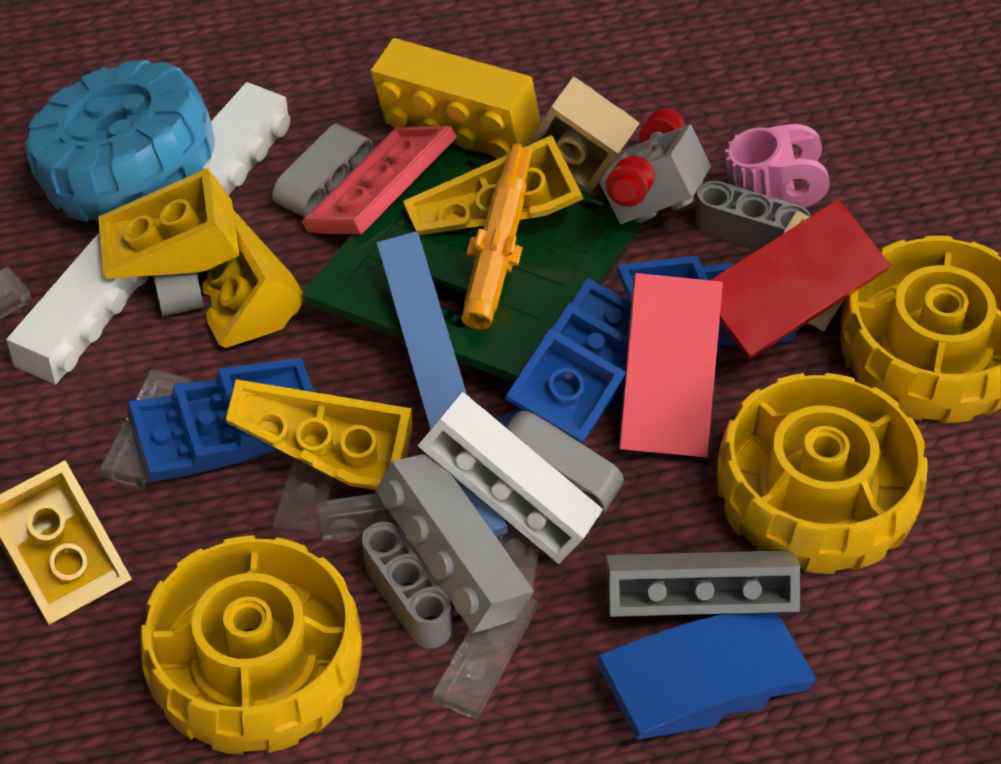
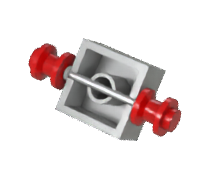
[599,108,711,224]

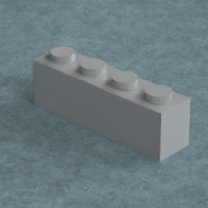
[375,453,534,633]
[606,551,800,616]

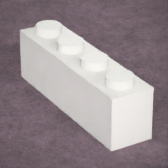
[203,82,290,195]
[6,233,149,385]
[418,392,603,564]

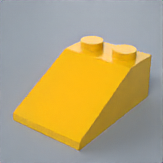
[98,168,239,279]
[0,461,132,626]

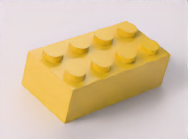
[371,38,541,159]

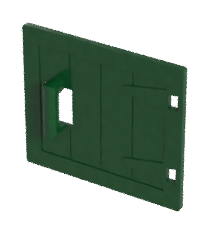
[303,145,645,383]

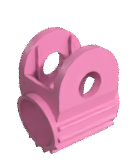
[725,124,830,208]

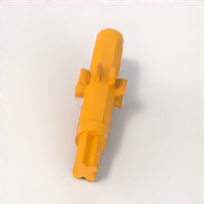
[461,144,533,330]

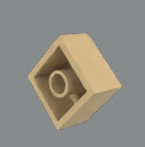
[527,77,640,193]

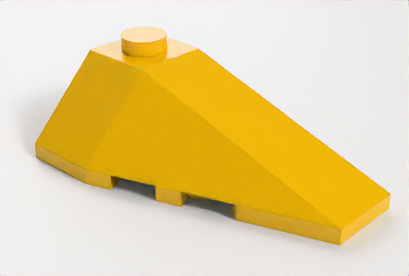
[403,135,583,236]
[202,210,303,348]
[226,379,412,490]

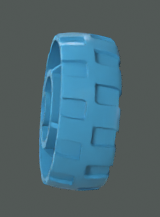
[24,60,215,222]

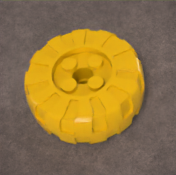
[840,236,1001,424]
[717,373,928,574]
[140,535,362,755]

